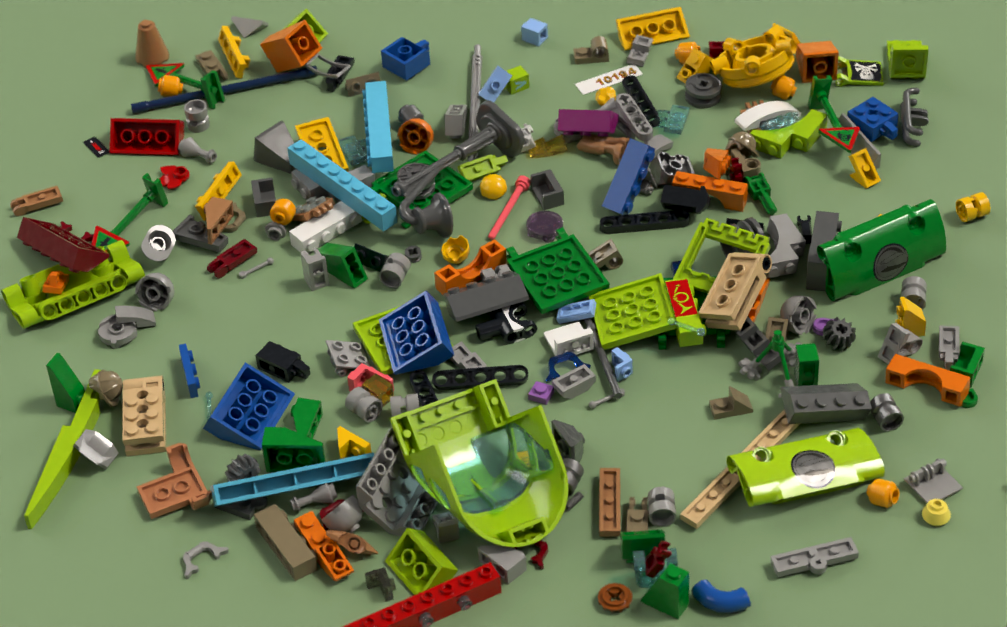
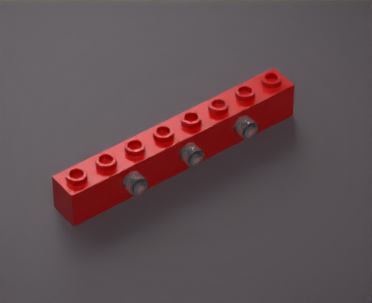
[342,562,502,627]

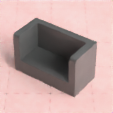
[530,169,564,210]
[251,178,276,217]

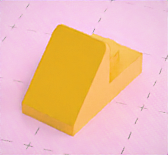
[848,148,881,189]
[337,426,372,459]

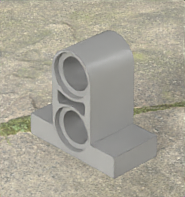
[878,323,923,365]

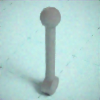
[239,258,274,279]
[588,389,625,409]

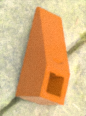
[703,148,731,179]

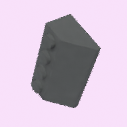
[443,271,529,322]
[780,383,872,424]

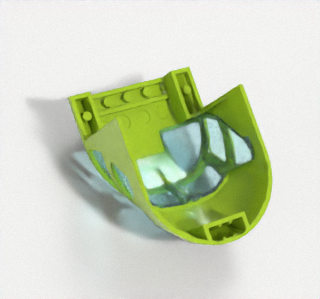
[389,379,568,547]

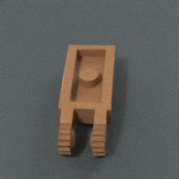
[10,186,63,216]

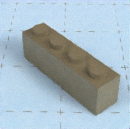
[254,504,318,581]

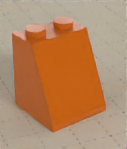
[260,20,323,73]
[796,41,839,83]

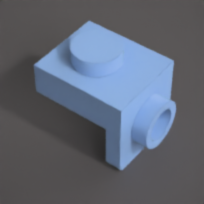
[611,347,633,382]

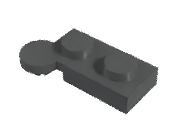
[215,496,268,520]

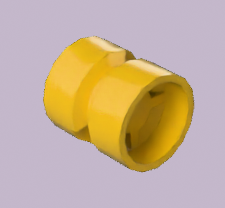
[955,192,991,222]

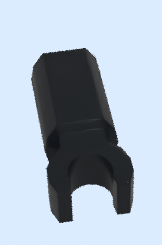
[797,215,812,244]

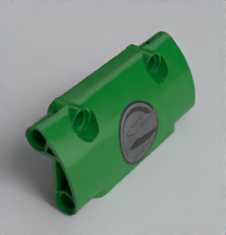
[817,199,946,301]

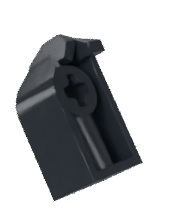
[661,185,711,214]

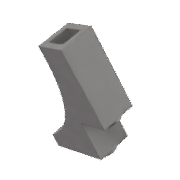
[291,165,375,203]
[764,214,806,279]

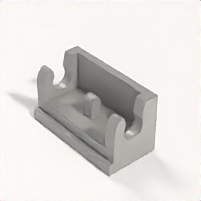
[300,248,329,291]

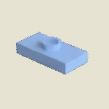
[478,66,512,102]
[556,299,597,324]

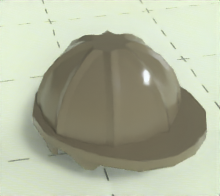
[725,132,759,158]
[89,370,123,407]

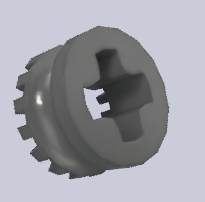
[405,246,422,263]

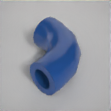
[691,580,751,613]

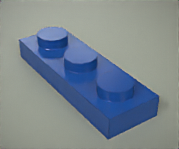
[179,343,200,398]

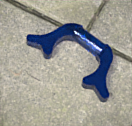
[545,352,591,383]

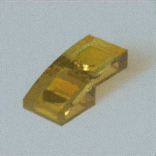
[529,134,568,158]

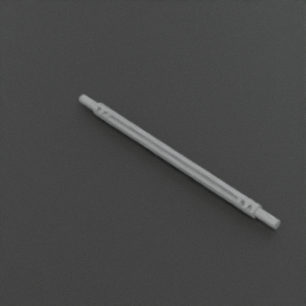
[467,44,482,161]

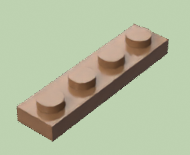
[599,468,620,537]

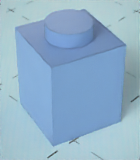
[521,18,548,46]

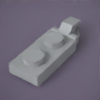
[939,325,959,370]

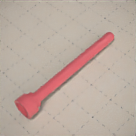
[488,175,531,240]

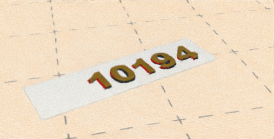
[575,64,643,95]

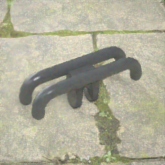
[900,88,929,147]

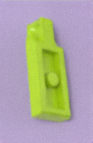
[457,154,508,181]

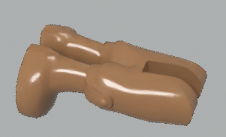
[577,134,630,165]

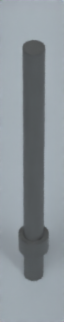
[584,318,622,399]

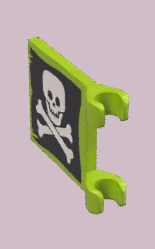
[835,56,884,87]

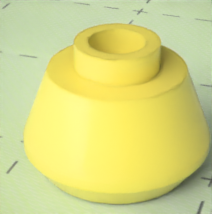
[922,499,951,526]

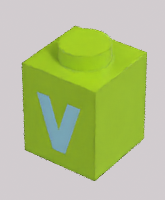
[504,65,530,95]

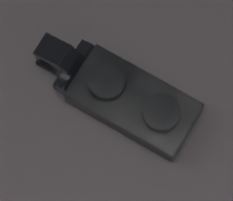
[326,55,355,92]

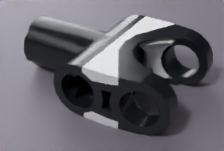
[475,302,537,344]

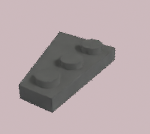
[173,215,228,252]

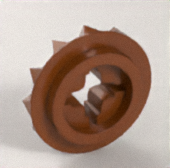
[598,583,632,613]

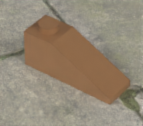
[204,197,234,245]

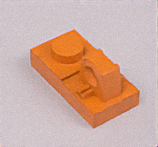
[42,271,69,294]

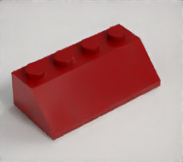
[109,118,184,155]

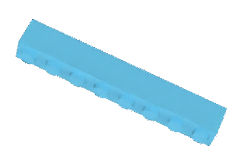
[362,81,394,173]
[288,139,398,231]
[210,452,374,507]

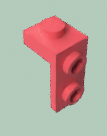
[347,363,394,394]

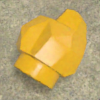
[595,86,616,107]

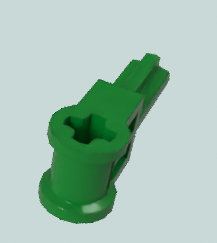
[744,172,777,216]

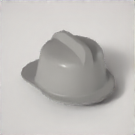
[141,225,176,261]

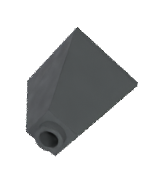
[254,120,296,174]

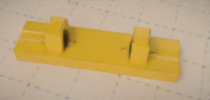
[218,26,250,78]
[195,161,242,221]

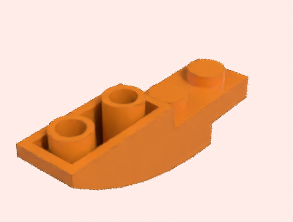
[294,511,354,582]

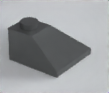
[551,420,585,463]

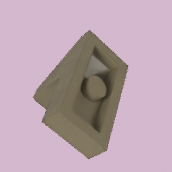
[709,386,753,420]

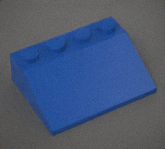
[379,291,454,375]
[203,362,295,451]

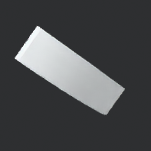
[734,101,801,131]

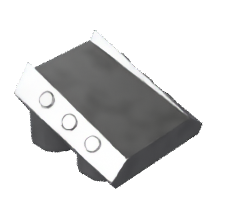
[650,152,695,186]

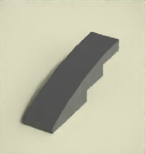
[733,316,781,371]

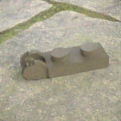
[195,50,228,80]
[626,497,649,532]

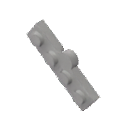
[770,537,859,577]

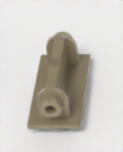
[345,72,381,97]

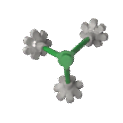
[738,330,802,398]

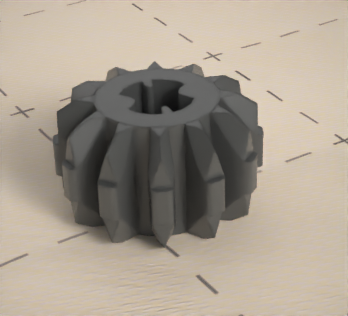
[822,317,856,351]
[225,454,261,482]

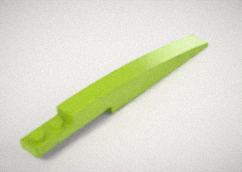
[24,369,101,529]

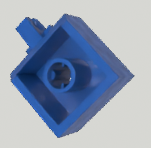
[381,37,430,81]
[847,97,899,142]

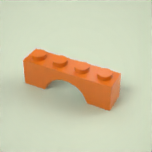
[672,171,748,212]
[434,239,507,296]
[885,354,970,407]

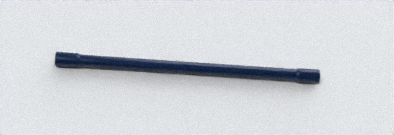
[131,65,318,114]

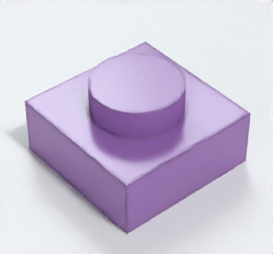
[528,381,554,405]

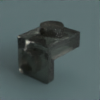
[365,567,396,602]

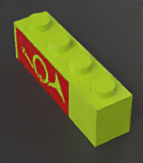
[665,278,706,347]

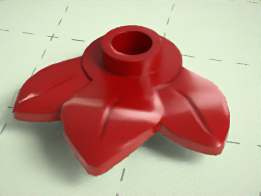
[159,165,190,189]

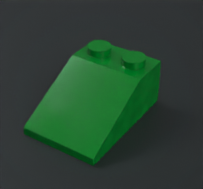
[262,427,326,472]

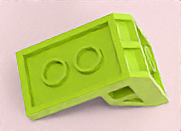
[887,40,929,78]

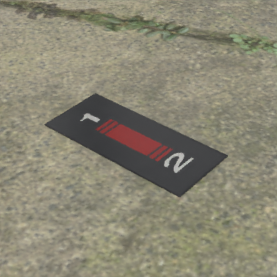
[83,136,109,158]

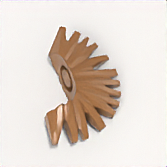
[326,530,378,554]

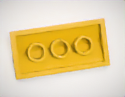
[616,6,690,51]

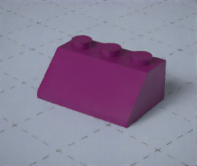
[558,109,619,137]

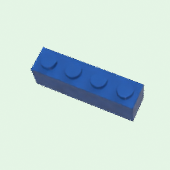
[602,138,655,215]

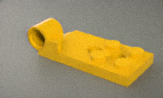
[295,117,349,172]

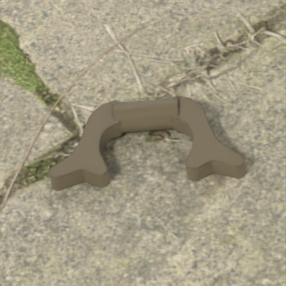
[222,203,246,232]

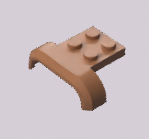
[136,443,212,519]

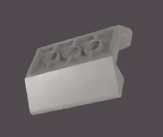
[356,427,443,536]

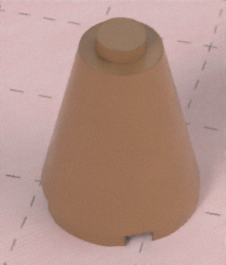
[135,20,169,68]

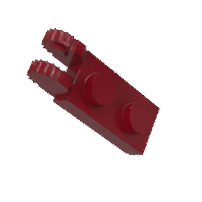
[207,239,257,278]

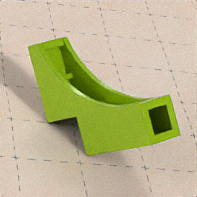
[750,109,828,159]

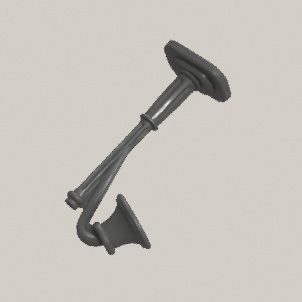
[391,100,525,239]

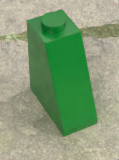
[318,243,368,289]
[641,563,689,619]

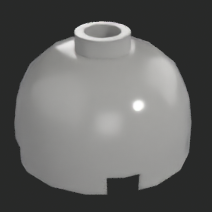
[135,273,175,311]
[780,296,817,335]
[321,495,363,533]

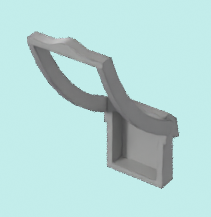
[296,54,351,78]

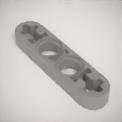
[616,93,653,141]

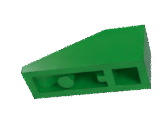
[46,353,85,413]
[291,397,323,439]

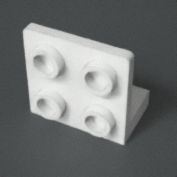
[544,322,594,360]

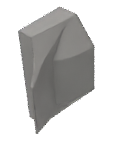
[552,364,596,399]
[73,429,118,470]

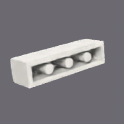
[289,201,362,253]

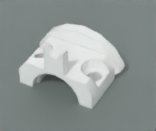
[521,123,536,153]

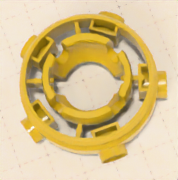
[710,25,796,88]

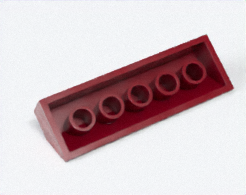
[17,217,110,274]

